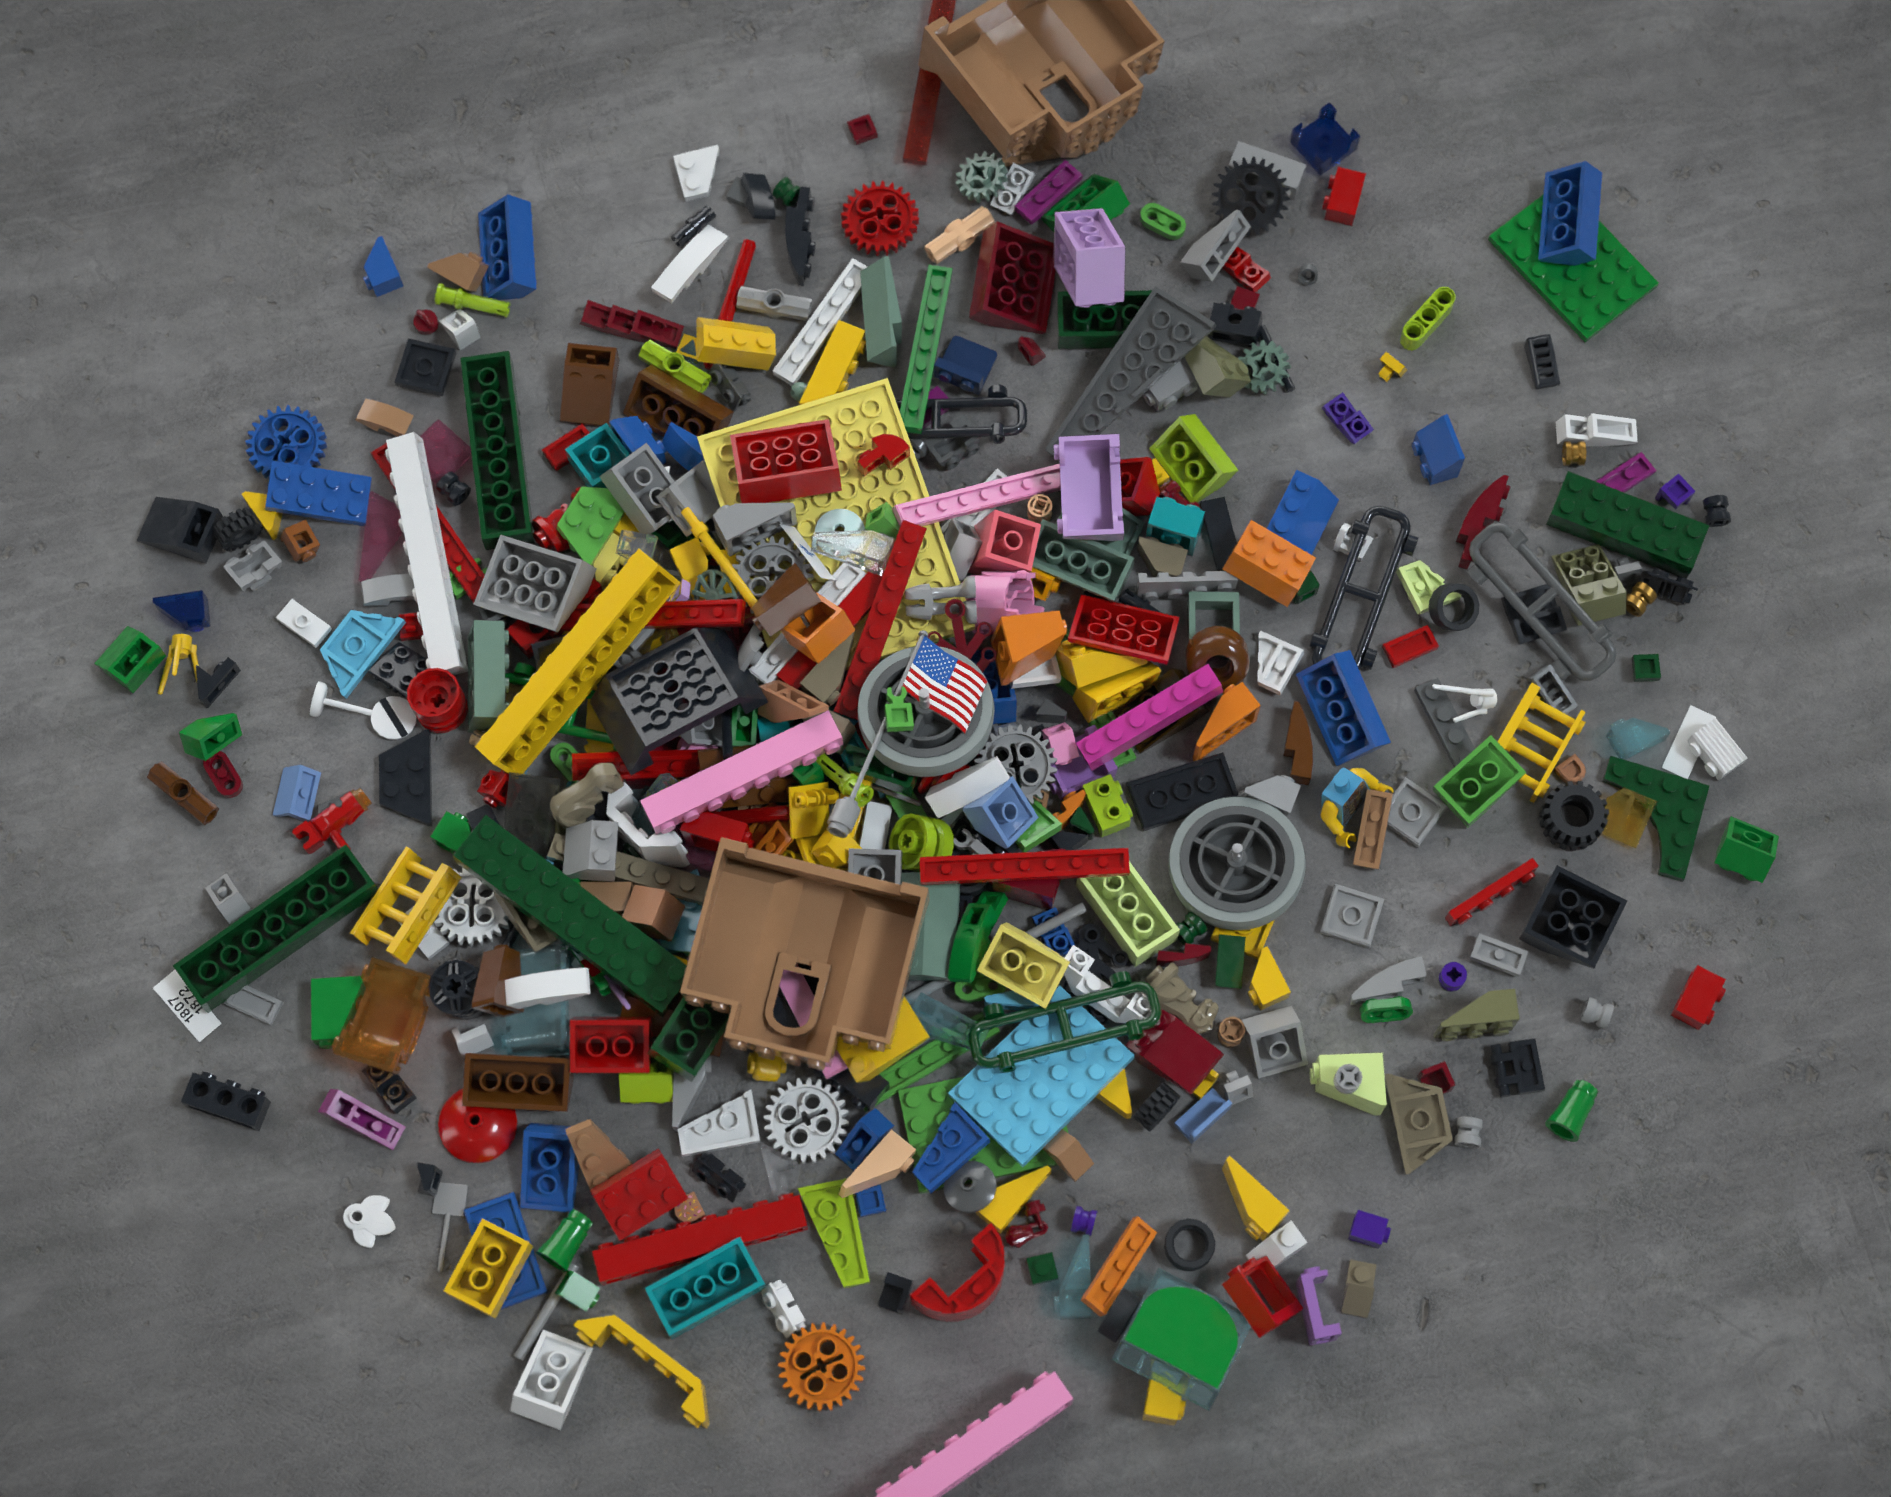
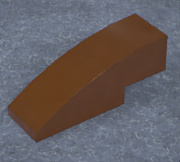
[1283,701,1313,786]

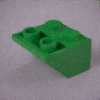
[94,626,166,694]

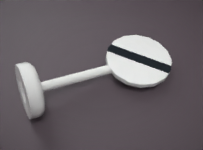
[310,681,416,740]

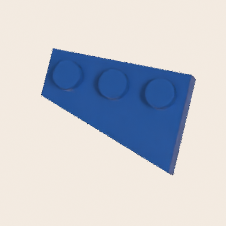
[912,1102,990,1194]

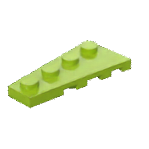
[798,1178,870,1289]

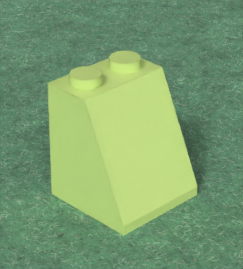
[1310,1053,1387,1115]

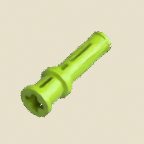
[435,283,511,318]
[816,754,874,807]

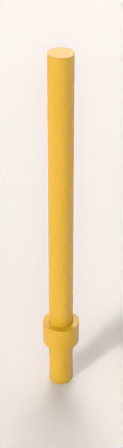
[681,507,758,608]

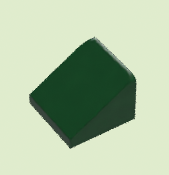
[1294,570,1320,604]
[1069,806,1094,840]

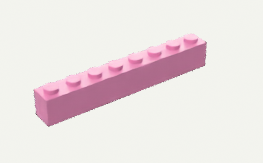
[640,710,843,834]

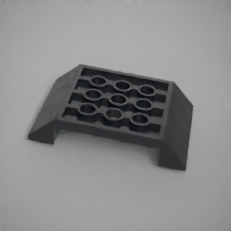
[590,627,768,776]

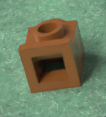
[280,520,320,562]

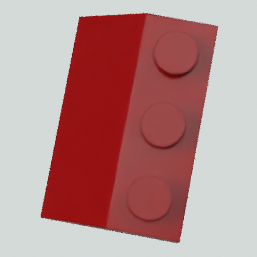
[570,1017,653,1073]

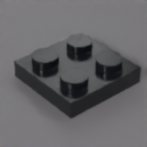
[394,338,456,396]

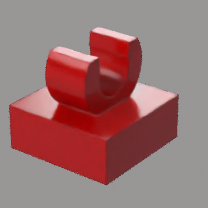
[398,613,424,641]

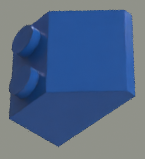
[1412,414,1465,485]
[610,416,667,465]

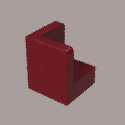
[1417,1061,1455,1095]

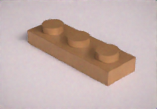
[1353,789,1393,870]

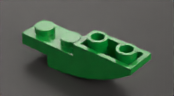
[948,892,1008,983]

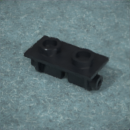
[692,1152,747,1203]

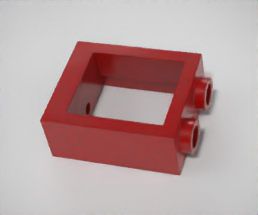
[680,811,755,853]
[1222,1256,1304,1338]

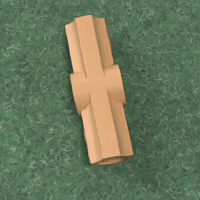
[925,206,995,264]

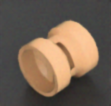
[1027,494,1052,524]

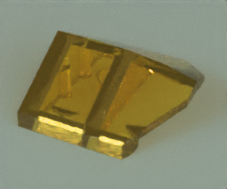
[1603,787,1657,848]

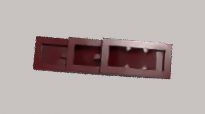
[580,300,684,349]

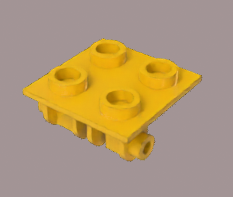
[789,782,839,839]

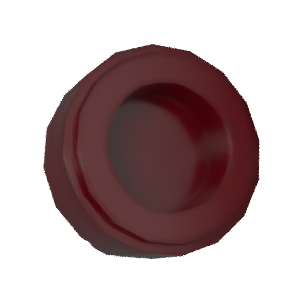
[413,309,439,335]

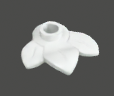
[343,1195,395,1248]

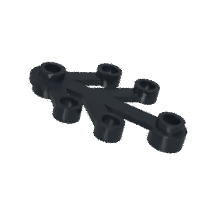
[1063,923,1128,1024]

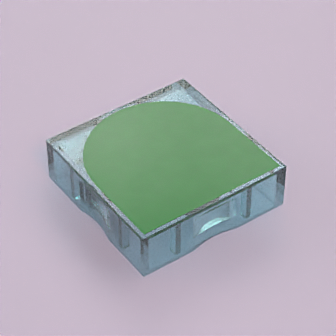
[1111,1268,1251,1411]

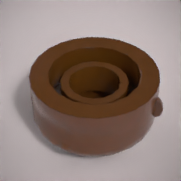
[1185,626,1250,690]

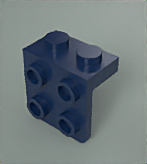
[934,336,997,395]

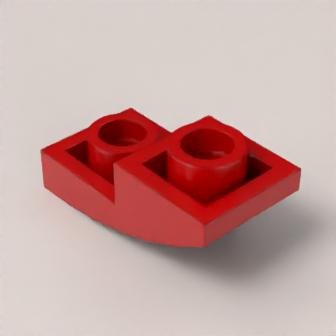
[1222,247,1271,292]

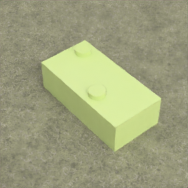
[1076,861,1180,967]

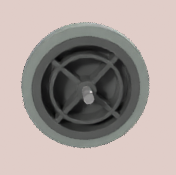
[858,646,995,777]
[1168,797,1305,930]

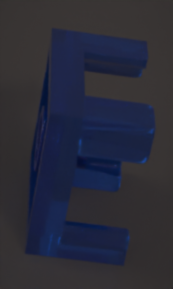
[1290,102,1360,176]

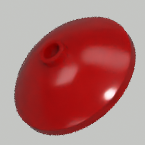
[438,1089,518,1164]

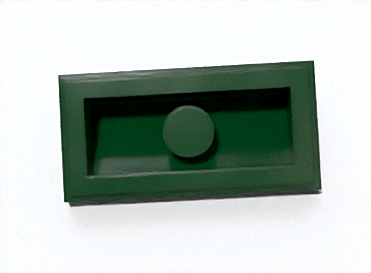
[1215,934,1246,989]

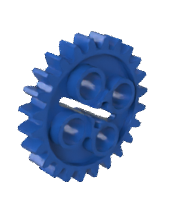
[245,405,327,479]

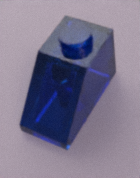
[152,590,211,632]

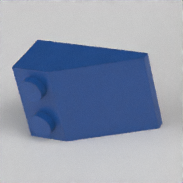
[970,650,1017,724]
[520,1123,580,1212]

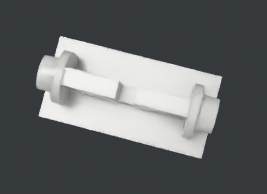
[761,1280,806,1339]

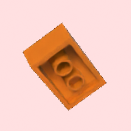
[1193,682,1261,761]

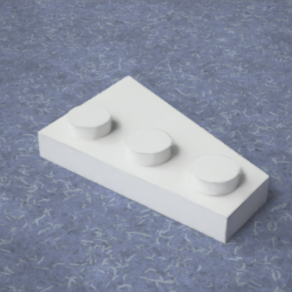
[678,1090,761,1157]

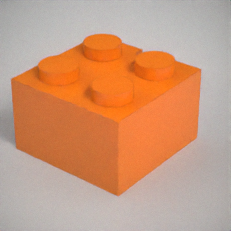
[781,591,855,664]

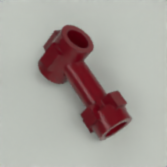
[1159,480,1202,510]

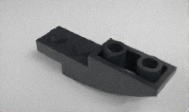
[785,186,816,286]

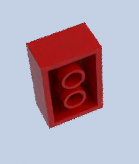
[590,1149,689,1241]

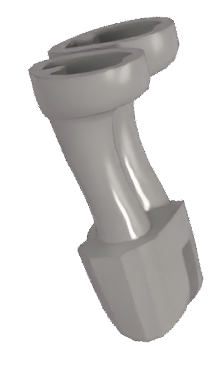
[905,576,977,624]

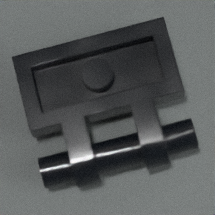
[1490,1038,1545,1098]

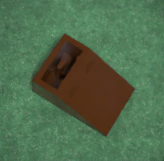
[560,343,620,426]

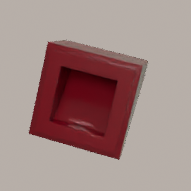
[1018,336,1046,366]

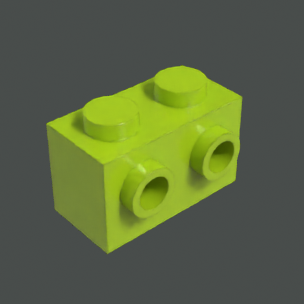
[1082,774,1133,838]

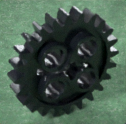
[1212,157,1291,236]

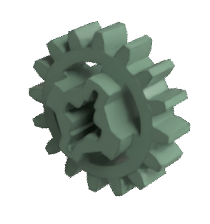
[956,151,1008,203]
[1238,340,1291,395]

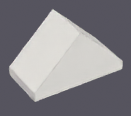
[439,309,480,351]

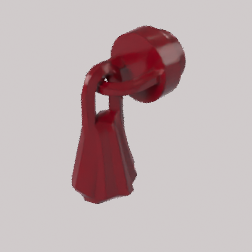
[1005,1199,1048,1248]

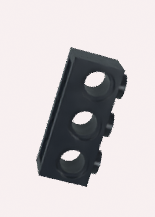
[181,1071,271,1131]

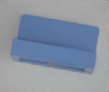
[273,765,321,821]
[1174,1088,1232,1143]

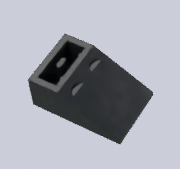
[137,497,223,564]

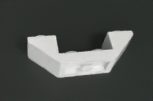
[1064,945,1151,1023]

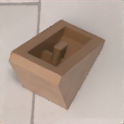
[1042,1129,1094,1182]

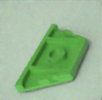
[557,486,625,565]

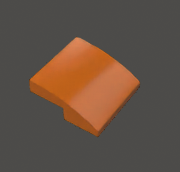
[749,803,794,855]

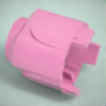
[962,570,1045,635]

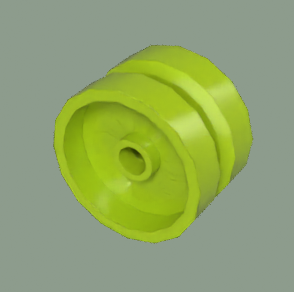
[889,813,954,872]

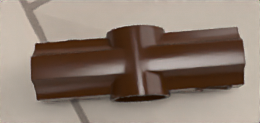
[147,761,219,825]

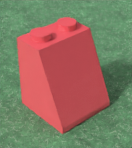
[968,510,1041,575]

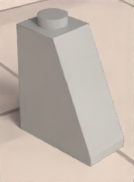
[944,518,982,584]

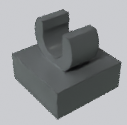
[1614,557,1642,588]

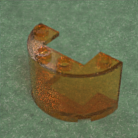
[332,957,431,1074]

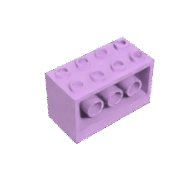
[1054,208,1125,307]

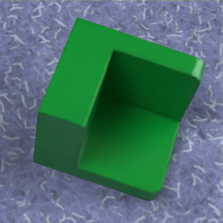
[790,761,825,786]

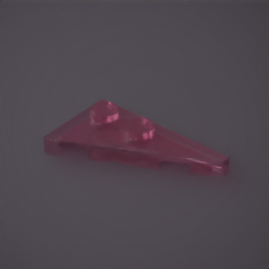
[359,491,402,583]

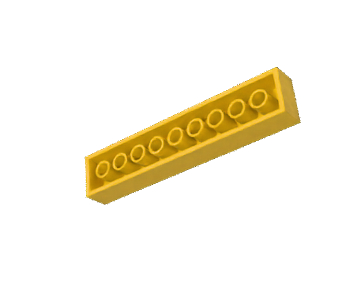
[475,548,681,779]

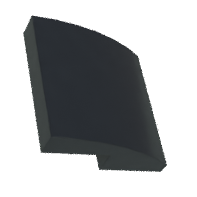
[1501,584,1567,645]

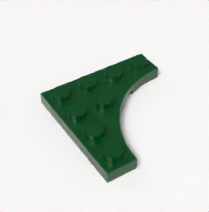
[1602,756,1710,882]

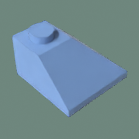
[963,776,1039,848]

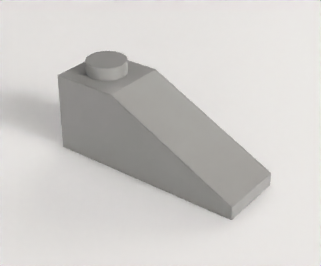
[1180,210,1251,282]
[672,1057,712,1132]

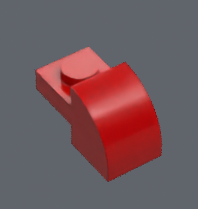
[858,434,910,477]

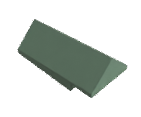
[860,256,902,367]

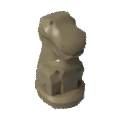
[550,763,624,827]
[1142,962,1219,1035]

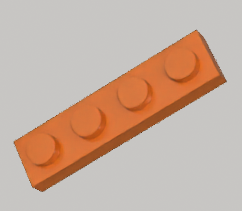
[1081,1216,1157,1317]

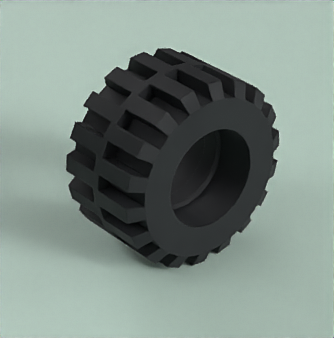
[1539,781,1609,851]

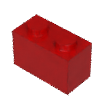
[1322,167,1366,226]
[1670,965,1726,1030]

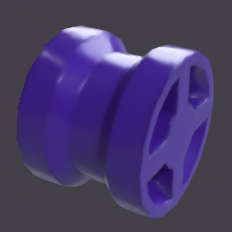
[1438,962,1467,992]
[1070,1205,1097,1237]

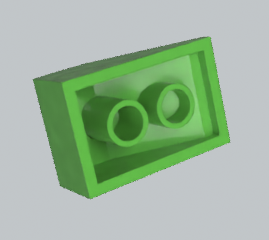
[1433,735,1526,828]

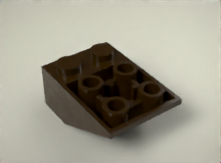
[1113,668,1209,754]

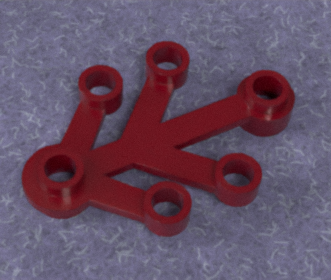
[928,599,997,673]

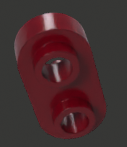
[203,751,243,798]

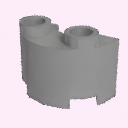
[223,540,282,592]

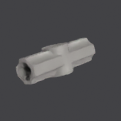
[736,286,813,321]

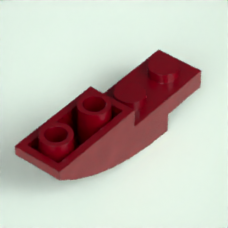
[1456,475,1511,570]

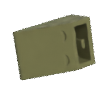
[1552,544,1627,626]
[1433,988,1520,1041]

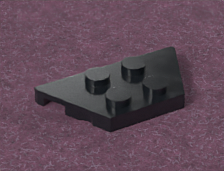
[379,730,432,826]

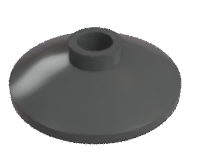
[944,1161,997,1213]

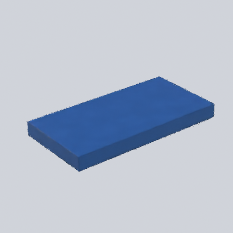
[463,1192,548,1310]

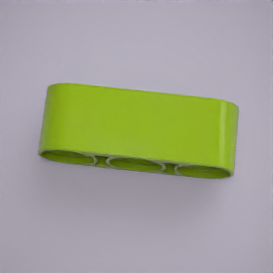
[1400,287,1455,351]

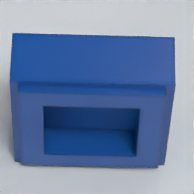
[855,1185,886,1217]

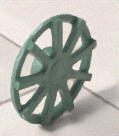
[692,569,737,600]

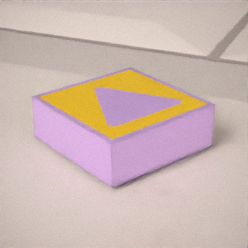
[669,579,691,601]

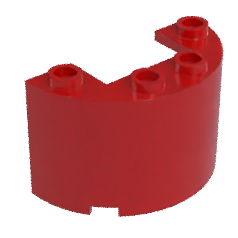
[910,1223,1005,1322]

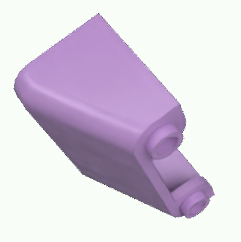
[1054,434,1124,541]

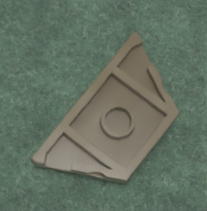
[1385,1073,1453,1175]

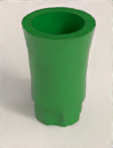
[1545,1080,1598,1142]
[536,1209,593,1273]

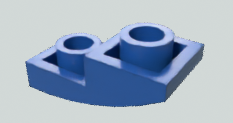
[1032,907,1075,957]

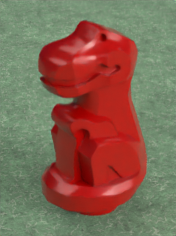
[532,487,581,553]

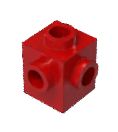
[477,770,523,808]

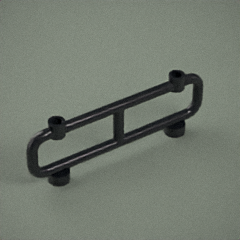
[896,384,1027,444]
[1310,506,1419,670]

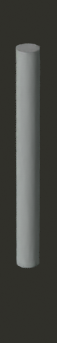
[514,1263,579,1361]

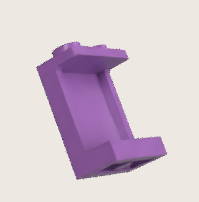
[1048,725,1118,801]
[1295,1267,1342,1346]

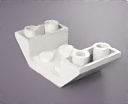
[606,782,690,867]

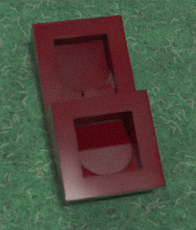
[1156,943,1211,967]

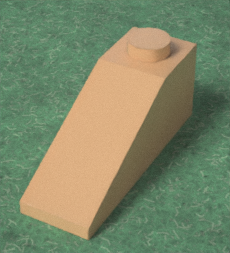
[838,1130,916,1198]

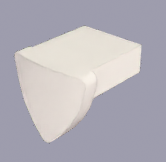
[1333,523,1373,562]
[451,1024,494,1058]

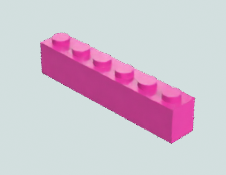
[1076,664,1223,771]

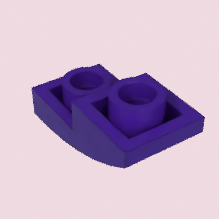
[1321,392,1374,444]

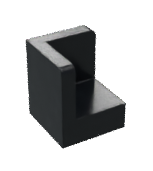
[878,1272,913,1315]

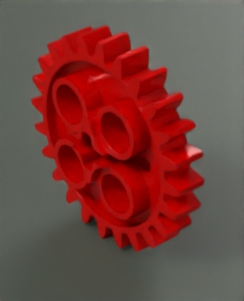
[841,181,919,256]

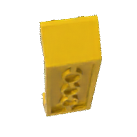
[574,1315,710,1429]

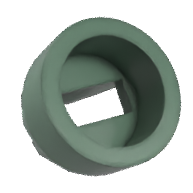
[790,382,808,402]

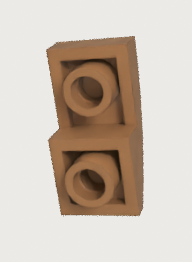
[355,399,414,437]

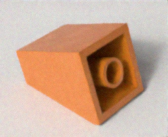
[990,610,1067,686]

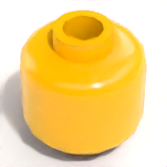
[747,1050,787,1082]

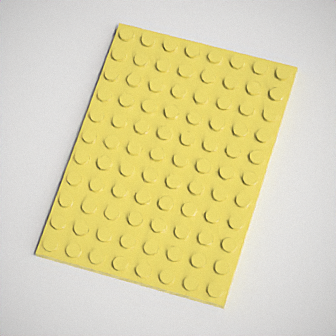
[697,378,975,680]

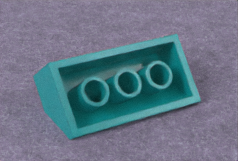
[645,1237,766,1339]

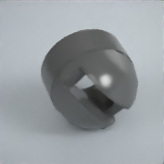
[1298,264,1318,285]

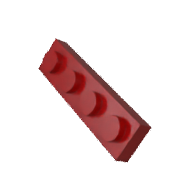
[1445,858,1539,926]

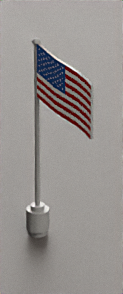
[827,630,988,838]

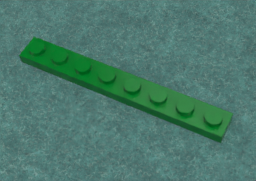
[900,265,953,434]

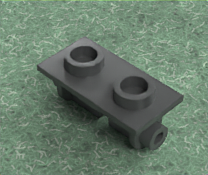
[709,363,751,412]

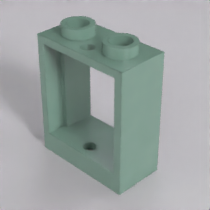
[1187,591,1240,660]

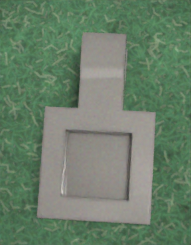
[954,829,993,855]

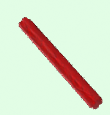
[704,239,756,370]

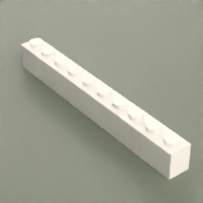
[385,432,468,675]

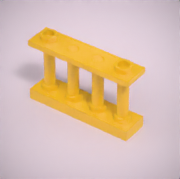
[1498,683,1586,803]
[350,847,462,965]

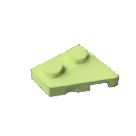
[1396,560,1462,615]

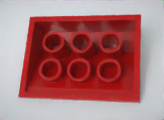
[730,419,842,503]
[1067,595,1179,665]

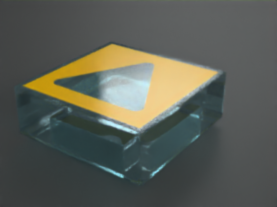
[675,333,699,364]

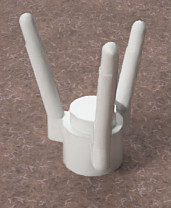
[1432,684,1497,723]

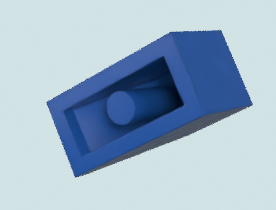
[363,236,403,297]
[835,1108,895,1171]

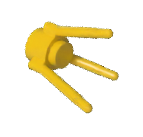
[158,634,199,695]

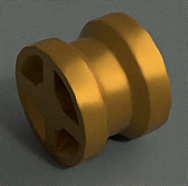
[1562,441,1586,466]

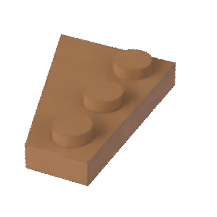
[565,1119,632,1189]

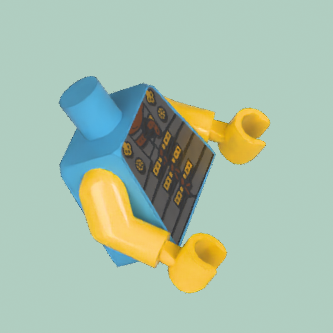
[1320,767,1394,848]

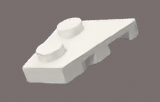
[673,145,719,202]
[1257,631,1304,696]

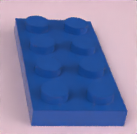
[265,461,372,526]

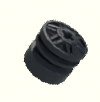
[429,960,486,1020]

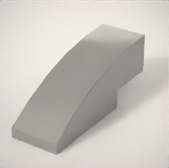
[1349,956,1427,1006]

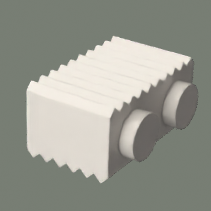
[1687,718,1748,780]

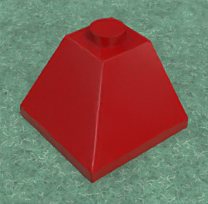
[1120,457,1160,516]

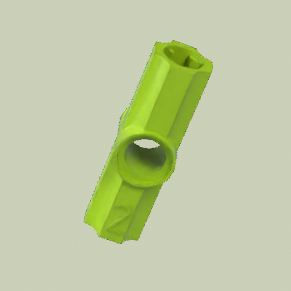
[638,340,711,393]

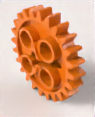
[778,1322,866,1412]

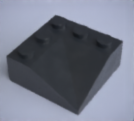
[1519,865,1627,969]

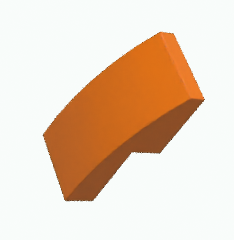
[1052,789,1086,830]

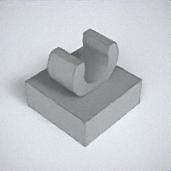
[1223,1070,1253,1105]

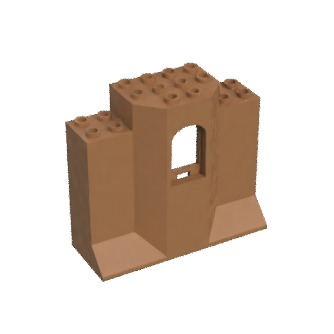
[918,0,1165,159]
[680,837,930,1070]

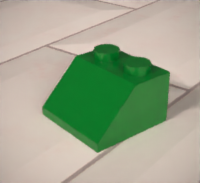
[1714,816,1779,883]

